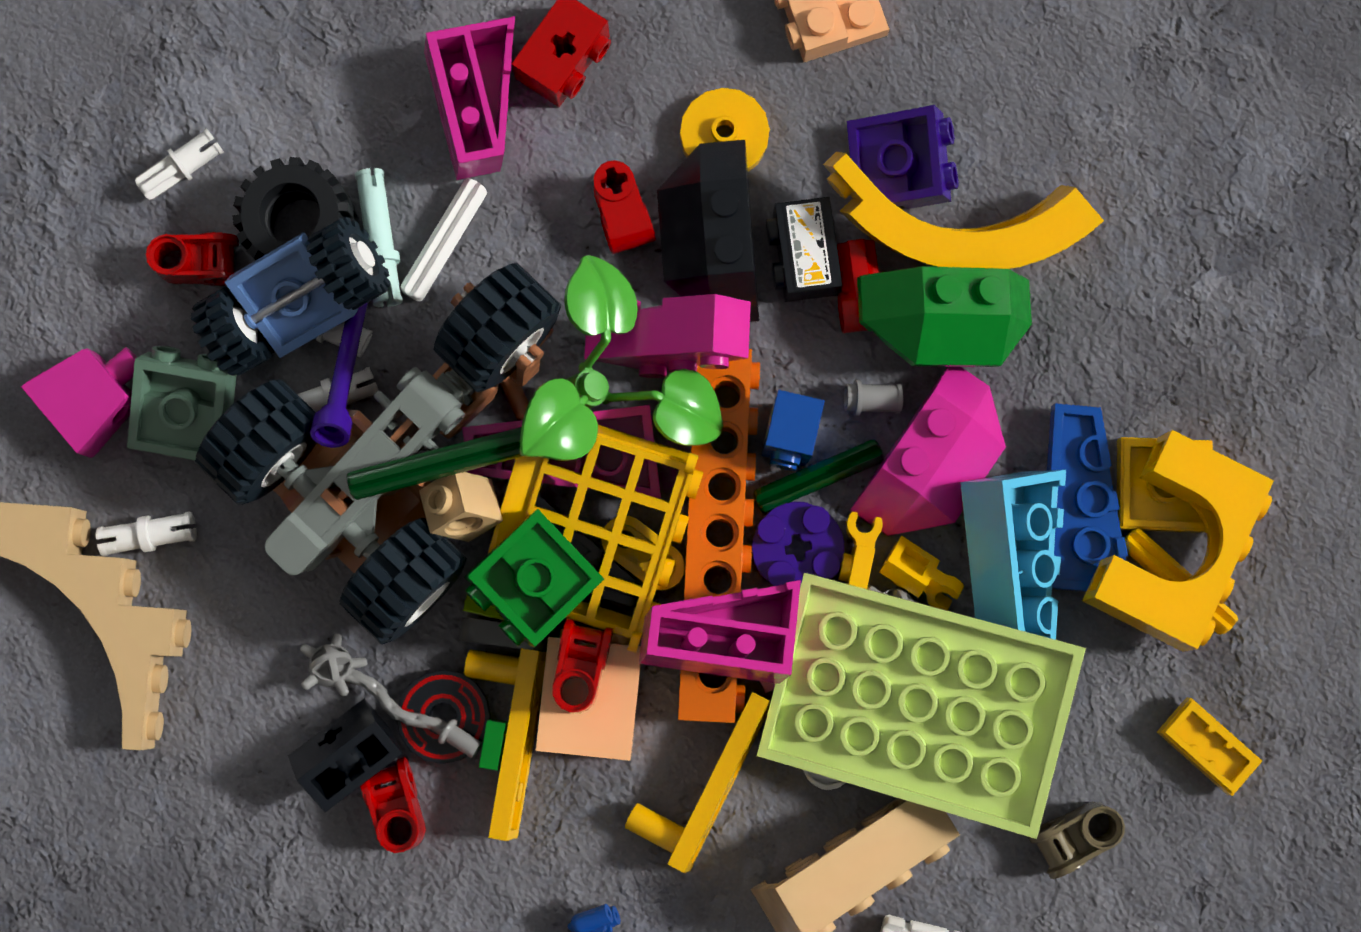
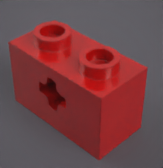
[512,0,611,107]

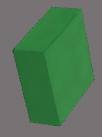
[479,719,508,771]

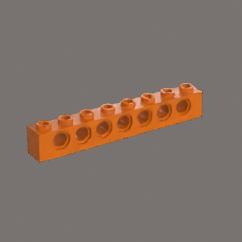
[678,349,760,723]

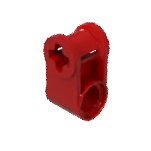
[593,160,656,255]
[146,232,239,286]
[552,618,614,713]
[360,757,426,853]

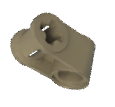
[1027,802,1125,879]

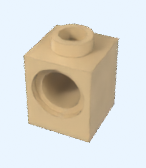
[419,472,503,542]

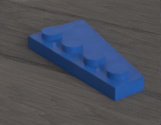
[1047,403,1128,592]

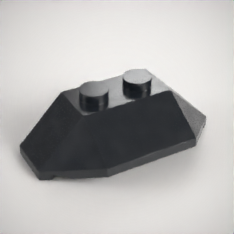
[657,140,760,322]

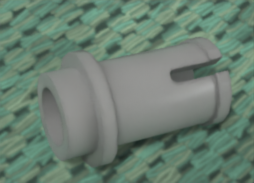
[843,379,903,416]

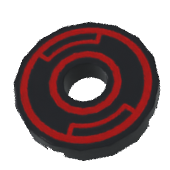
[397,670,491,764]

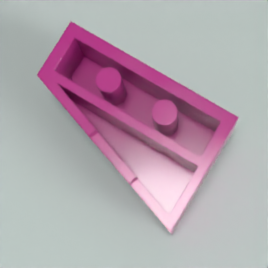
[424,16,515,180]

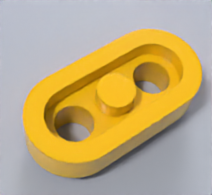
[601,516,685,591]

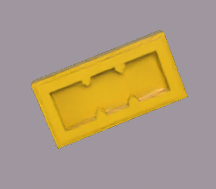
[1157,697,1262,796]

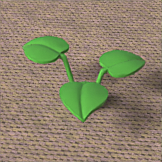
[520,255,723,461]

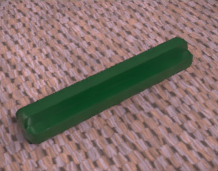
[753,439,884,513]

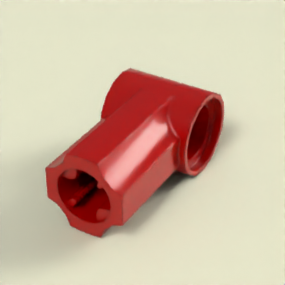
[837,239,879,333]

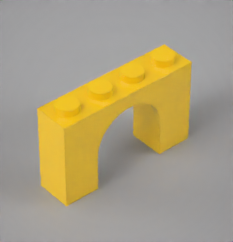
[1082,430,1274,652]

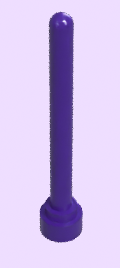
[310,303,368,448]

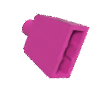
[21,347,137,458]

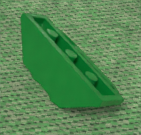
[857,266,1032,367]

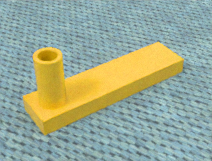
[464,648,546,841]
[625,692,771,873]

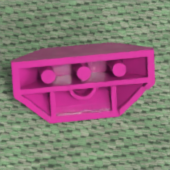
[849,367,1006,536]

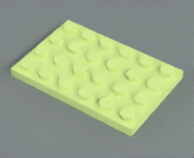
[757,573,1086,839]

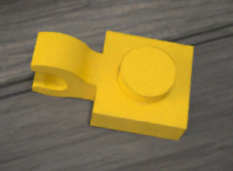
[838,511,883,589]
[879,535,964,611]

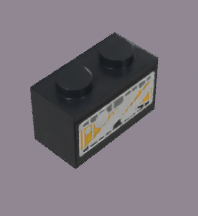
[766,196,842,302]

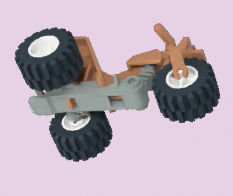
[195,263,561,645]

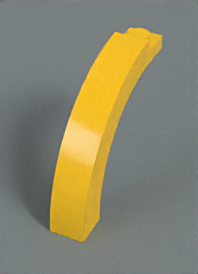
[823,152,1104,269]

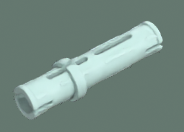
[355,168,403,307]

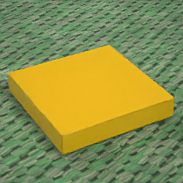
[1117,437,1213,533]

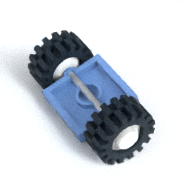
[191,217,390,376]

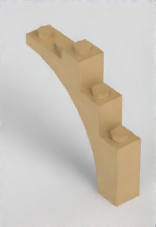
[0,502,191,750]

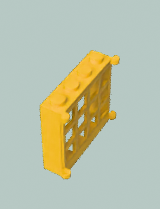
[488,425,704,653]

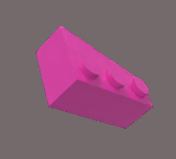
[584,294,751,378]
[639,580,801,684]

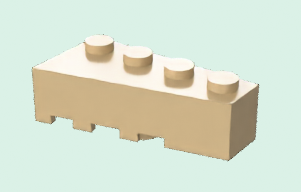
[751,798,960,932]

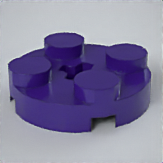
[752,502,845,586]

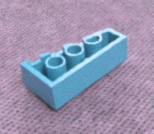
[960,469,1066,640]

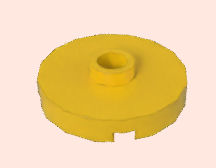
[680,88,770,172]

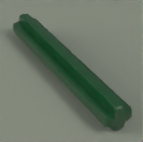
[347,427,522,500]

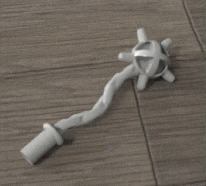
[300,634,483,759]

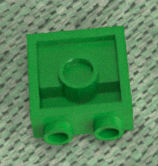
[464,509,604,647]

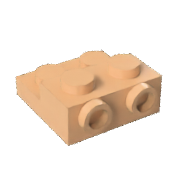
[774,0,889,63]

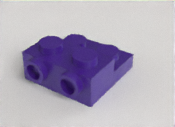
[847,105,959,209]

